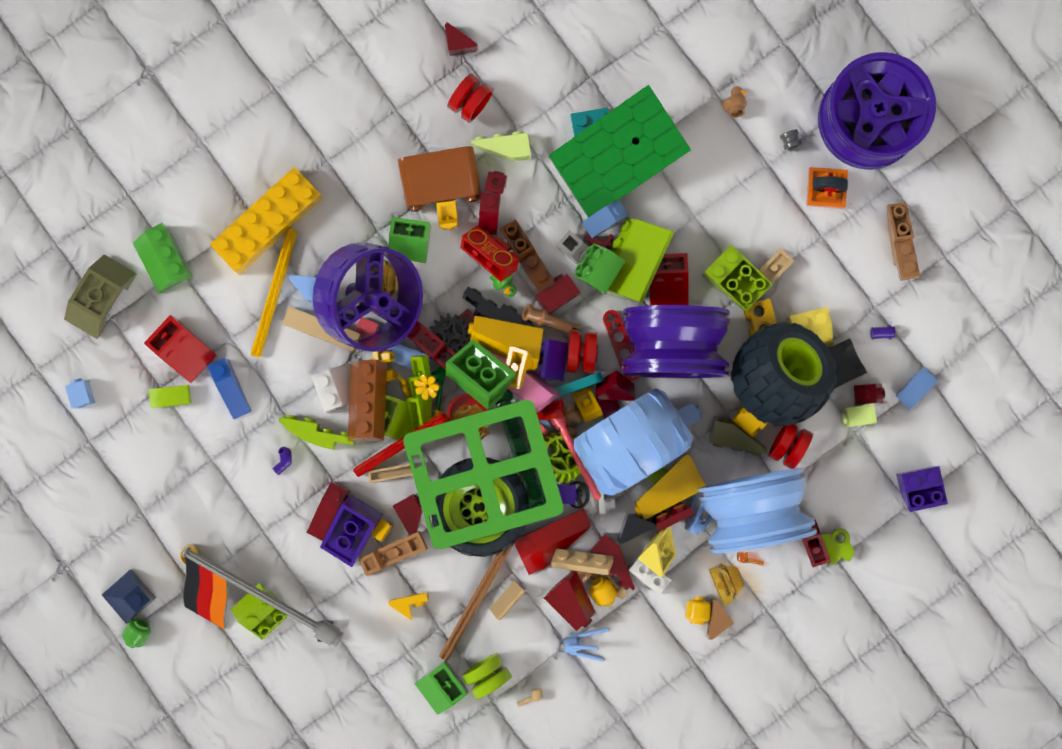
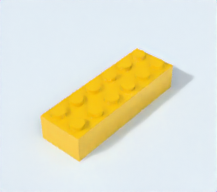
[209,166,323,275]

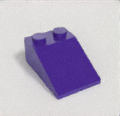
[320,495,384,567]

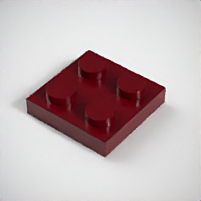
[651,501,694,532]

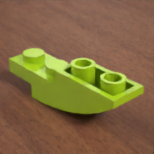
[279,414,356,450]

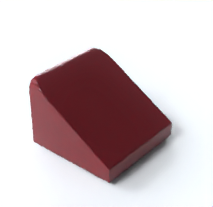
[597,400,621,419]

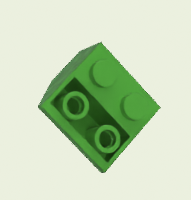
[388,217,431,263]
[573,243,626,294]
[414,661,469,715]

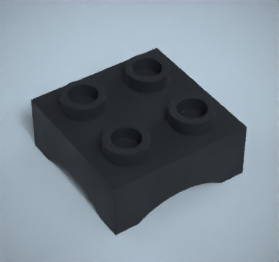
[828,338,867,389]

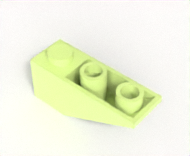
[471,131,531,162]

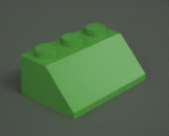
[133,223,193,294]
[446,339,516,410]

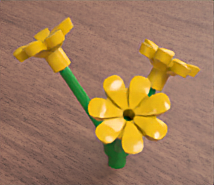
[397,367,446,420]

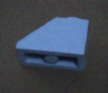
[582,200,629,238]

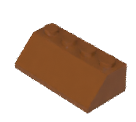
[348,360,387,442]

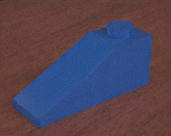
[207,358,252,419]

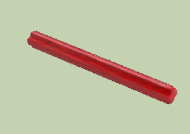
[353,413,448,477]

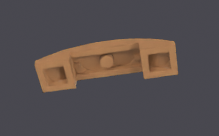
[358,531,428,576]

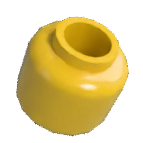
[589,577,617,607]
[685,596,711,625]

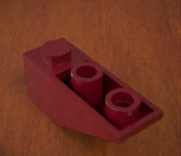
[589,533,635,590]

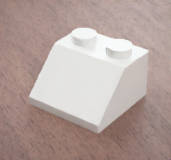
[311,364,351,413]

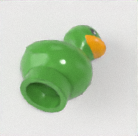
[490,274,517,297]

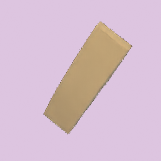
[282,307,362,352]

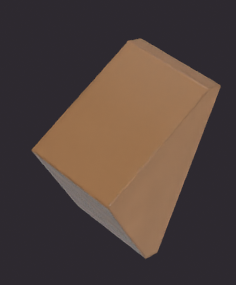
[706,599,734,640]

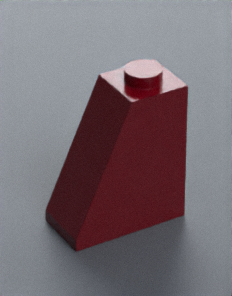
[544,570,596,631]

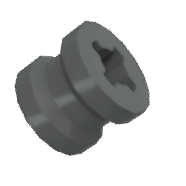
[780,129,802,151]

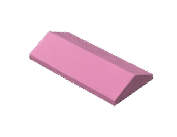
[491,352,561,413]

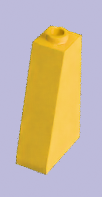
[468,316,543,371]
[634,453,706,520]

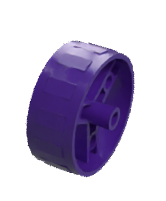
[312,242,423,352]

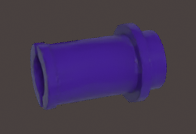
[870,325,896,340]

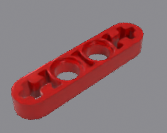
[603,310,639,381]

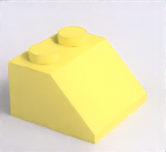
[786,307,833,347]

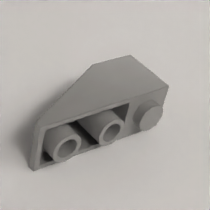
[556,230,589,265]

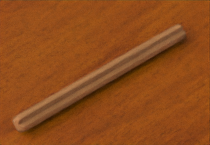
[439,545,513,661]

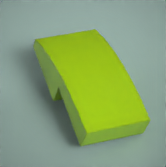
[148,385,192,408]

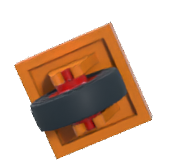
[806,167,848,209]

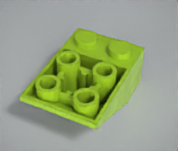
[703,245,773,312]

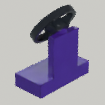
[544,481,590,508]

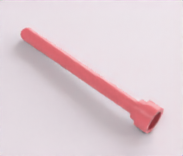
[550,416,601,500]

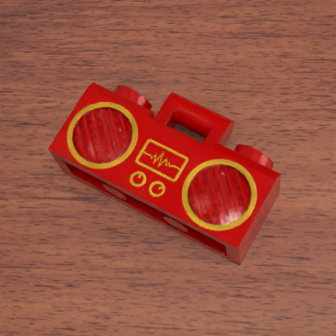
[460,225,519,282]

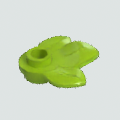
[822,528,854,565]

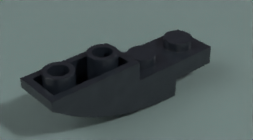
[462,287,535,327]

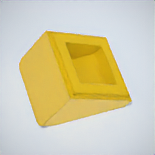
[371,519,393,542]

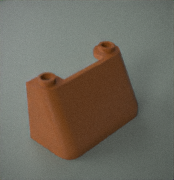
[398,146,481,212]

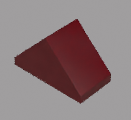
[445,22,478,56]
[596,370,635,401]

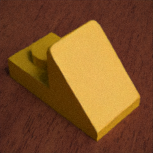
[506,346,533,389]
[572,387,603,423]
[388,592,429,620]

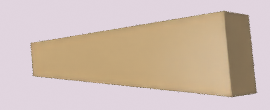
[368,462,418,483]

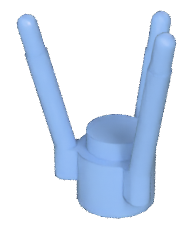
[684,494,713,535]
[565,627,609,661]

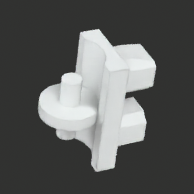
[583,485,616,514]

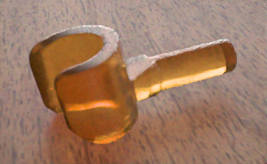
[737,552,764,566]

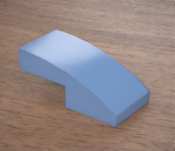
[896,367,938,409]

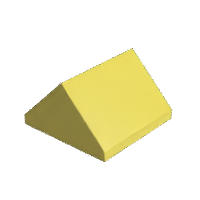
[638,526,676,577]

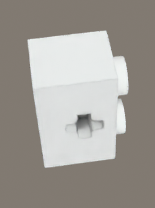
[628,554,671,595]

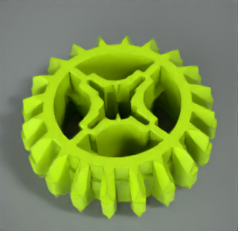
[544,432,581,484]

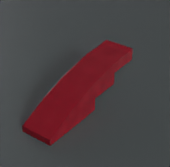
[407,321,456,371]

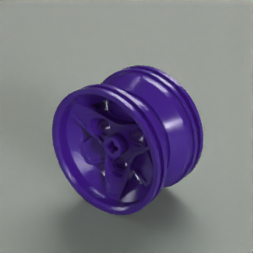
[818,52,936,170]
[622,305,730,378]

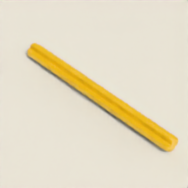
[250,229,298,358]

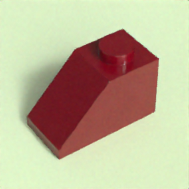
[478,192,501,235]
[393,494,423,535]
[802,519,831,567]

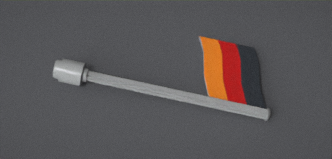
[182,547,344,647]

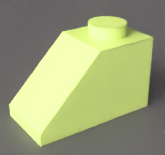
[841,404,877,427]

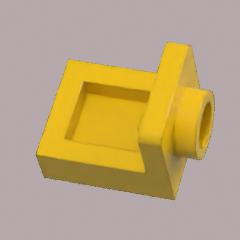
[436,199,458,230]

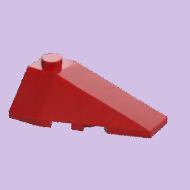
[514,509,591,575]

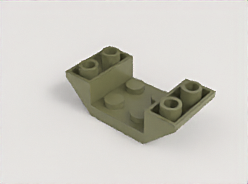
[64,254,137,339]

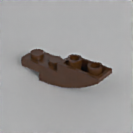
[500,219,555,293]

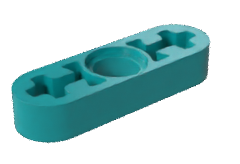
[554,372,604,398]

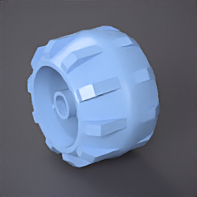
[574,388,693,496]

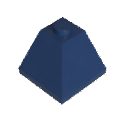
[102,569,156,624]

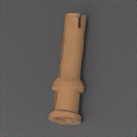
[522,304,580,334]

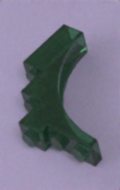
[495,389,546,509]

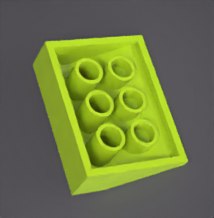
[606,218,674,303]

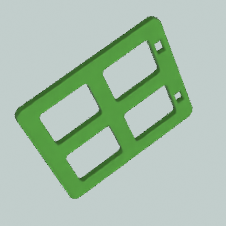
[403,400,563,549]

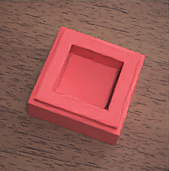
[355,318,379,339]

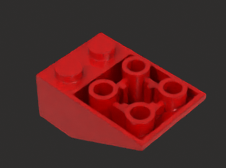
[649,253,689,305]
[144,315,217,383]

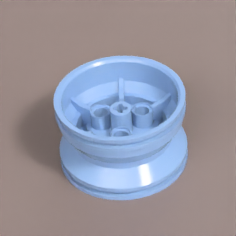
[698,468,817,554]

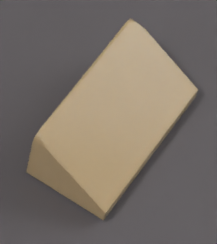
[490,581,525,620]

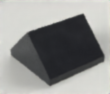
[617,513,656,544]

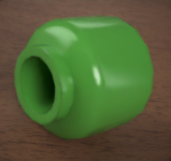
[122,618,151,648]

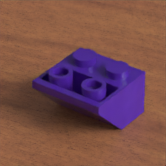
[537,339,568,382]
[896,466,948,512]

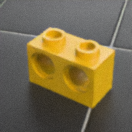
[743,298,777,336]

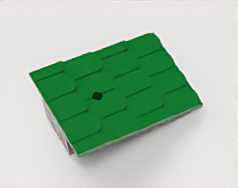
[548,85,691,217]

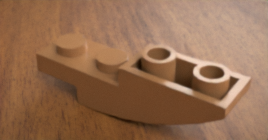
[887,202,921,281]

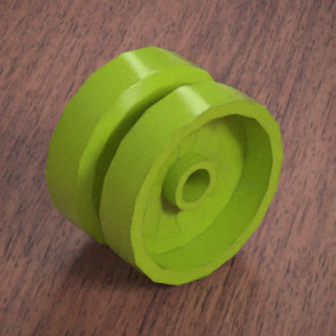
[462,653,512,700]

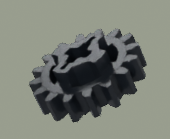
[430,313,470,352]

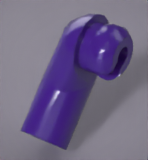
[272,446,292,475]

